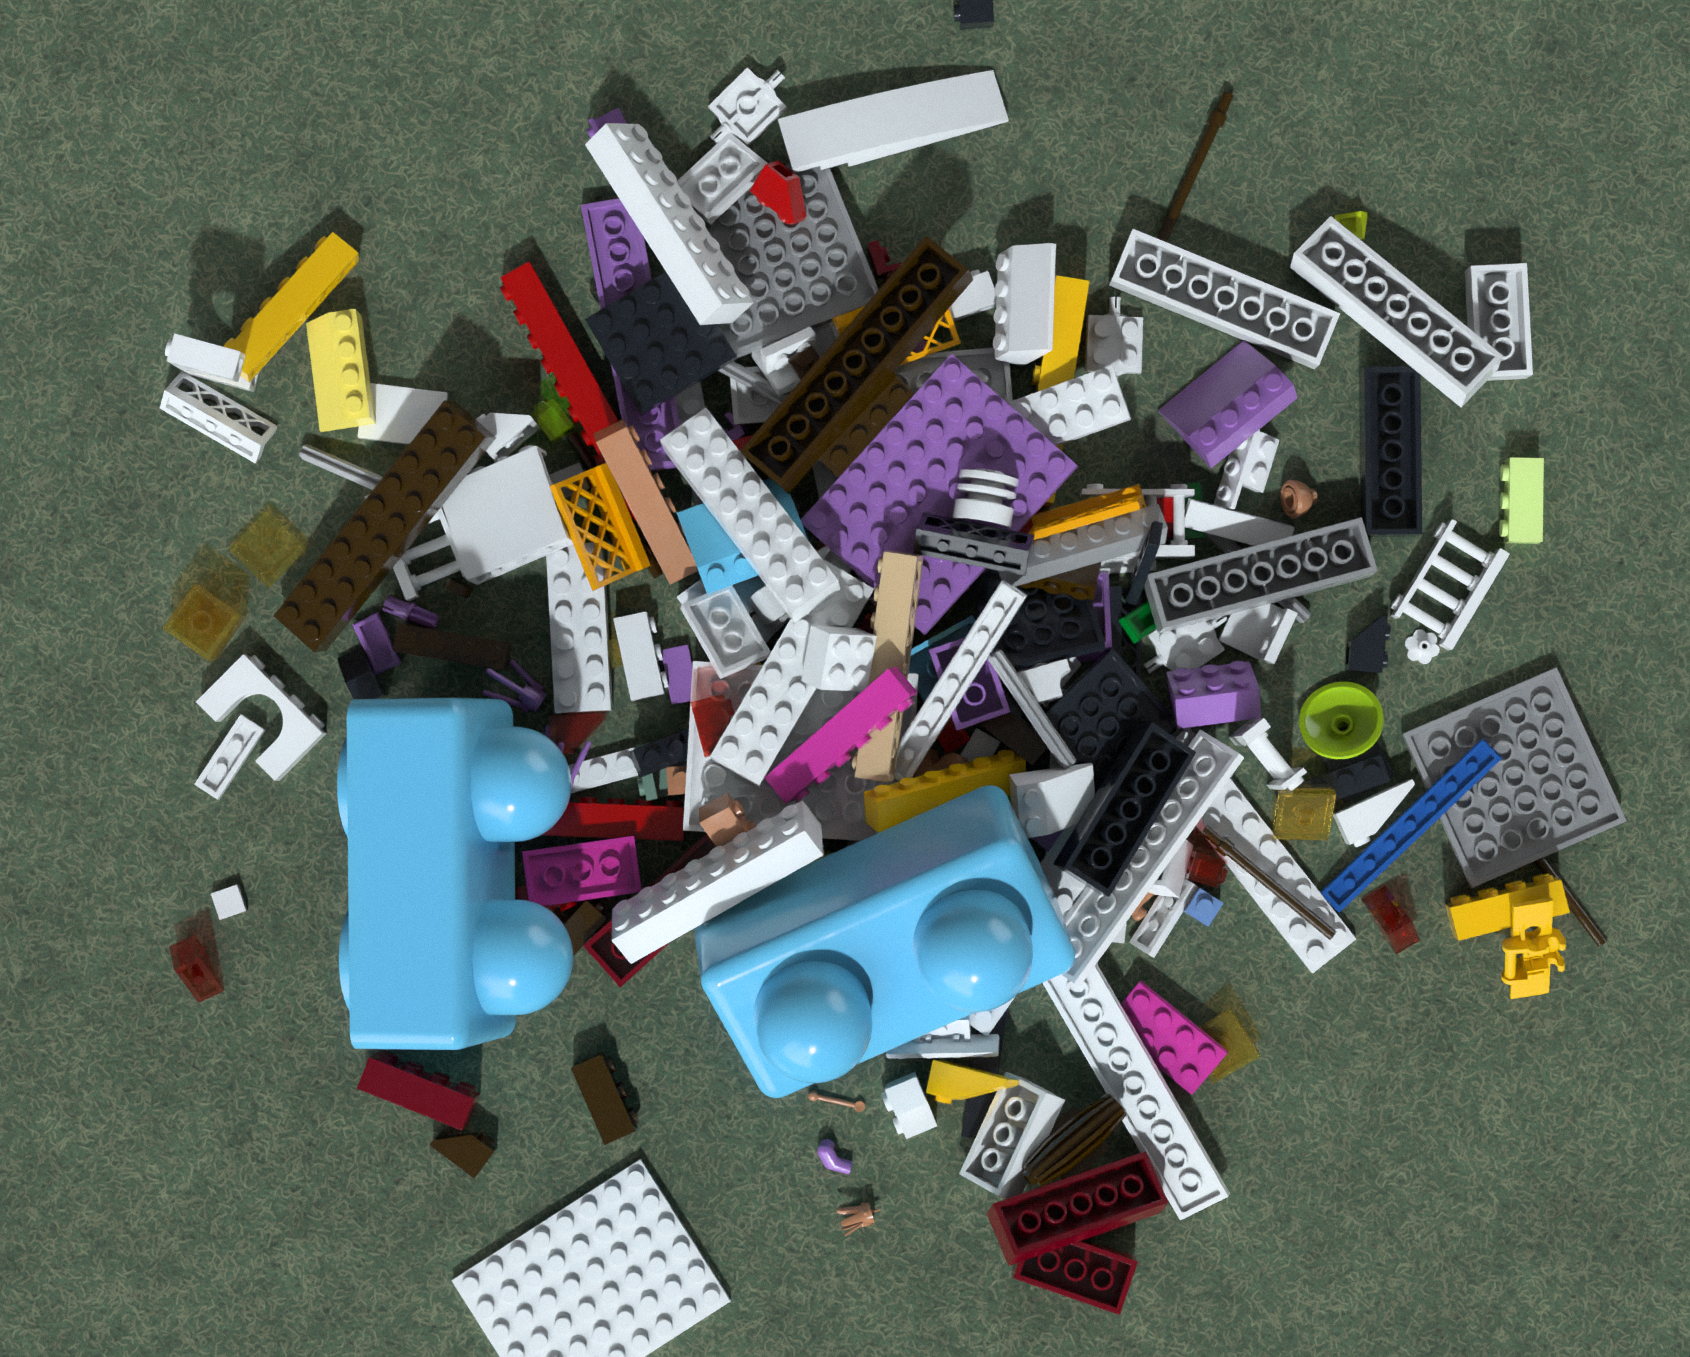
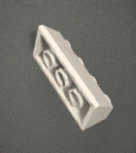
[993,243,1056,366]

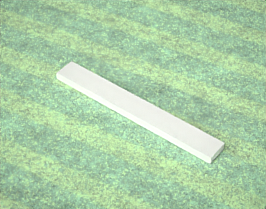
[894,580,1027,781]

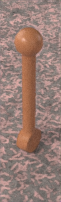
[808,1090,865,1112]

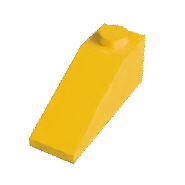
[926,1060,1019,1104]

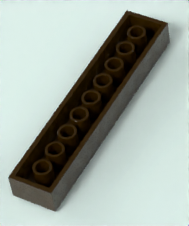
[740,236,974,494]
[274,400,496,652]

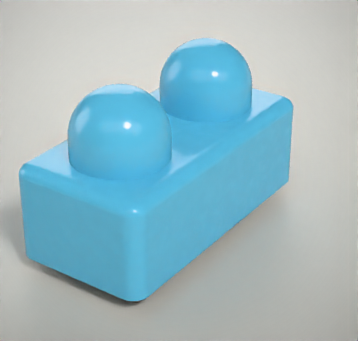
[337,698,573,1050]
[694,785,1075,1098]

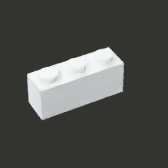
[613,612,669,701]

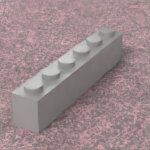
[998,504,1168,587]

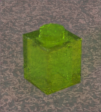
[531,398,575,444]

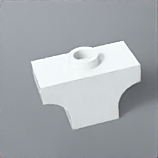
[1018,659,1070,705]

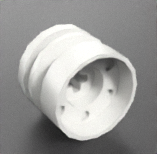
[952,468,1019,528]

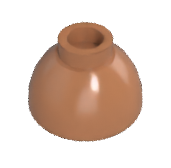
[1280,480,1318,519]

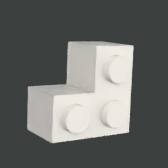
[882,1072,937,1139]

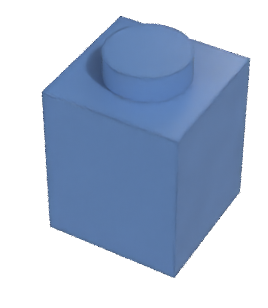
[1183,888,1223,927]

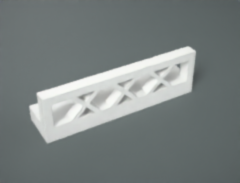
[160,371,277,464]

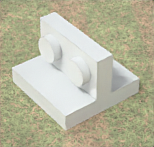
[752,327,821,396]

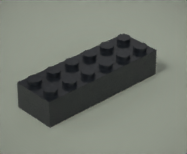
[1359,366,1422,537]
[1053,720,1196,897]

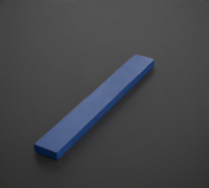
[1320,738,1502,913]

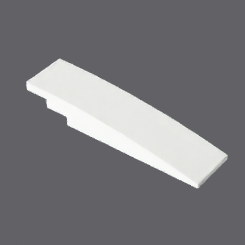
[778,70,1009,173]

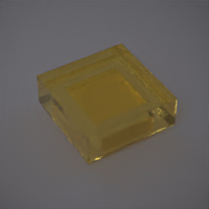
[607,639,624,669]

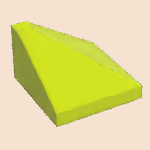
[1335,211,1367,240]

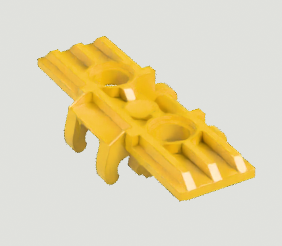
[1501,898,1566,999]

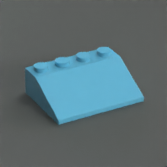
[677,478,808,594]

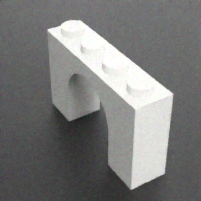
[165,333,260,392]
[196,654,327,781]

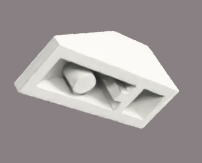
[1333,779,1415,847]

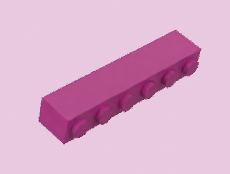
[765,666,918,804]

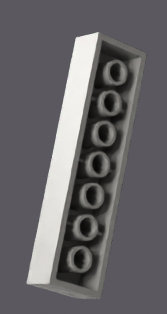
[1144,517,1378,634]

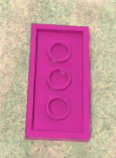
[522,836,642,906]
[1121,980,1228,1095]

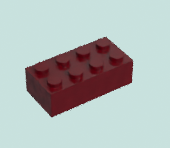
[357,1050,481,1130]
[1011,1239,1138,1315]

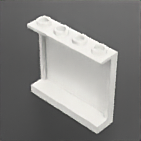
[442,445,573,585]

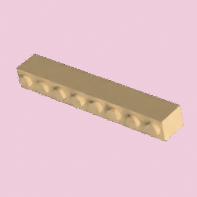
[852,550,924,783]

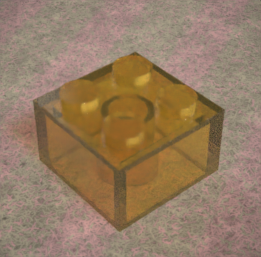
[162,583,247,662]

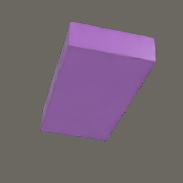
[352,613,402,675]
[661,645,693,705]

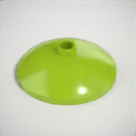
[1299,682,1384,759]

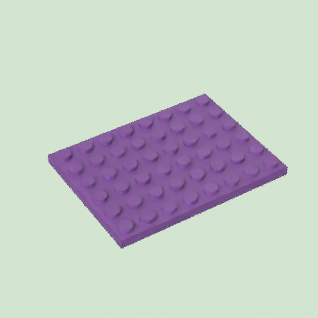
[801,354,1078,635]

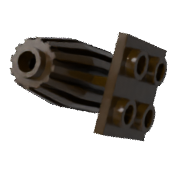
[1022,1094,1126,1187]

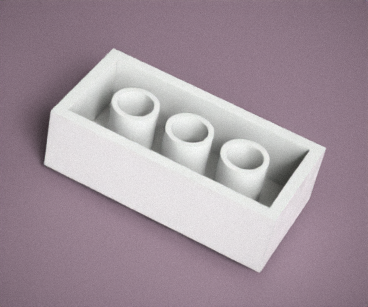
[1465,263,1533,381]
[959,1072,1065,1199]

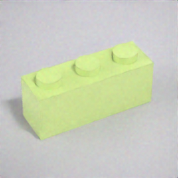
[1499,457,1544,544]

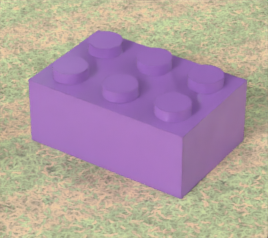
[928,637,1011,730]
[1167,661,1261,729]

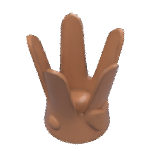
[837,1202,880,1236]

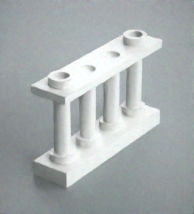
[1080,484,1195,559]
[365,494,466,601]
[1390,519,1510,650]
[1229,718,1307,791]

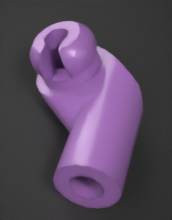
[817,1139,853,1175]

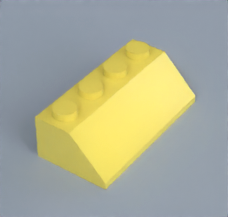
[306,309,376,432]

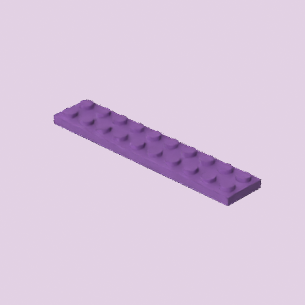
[581,198,680,472]

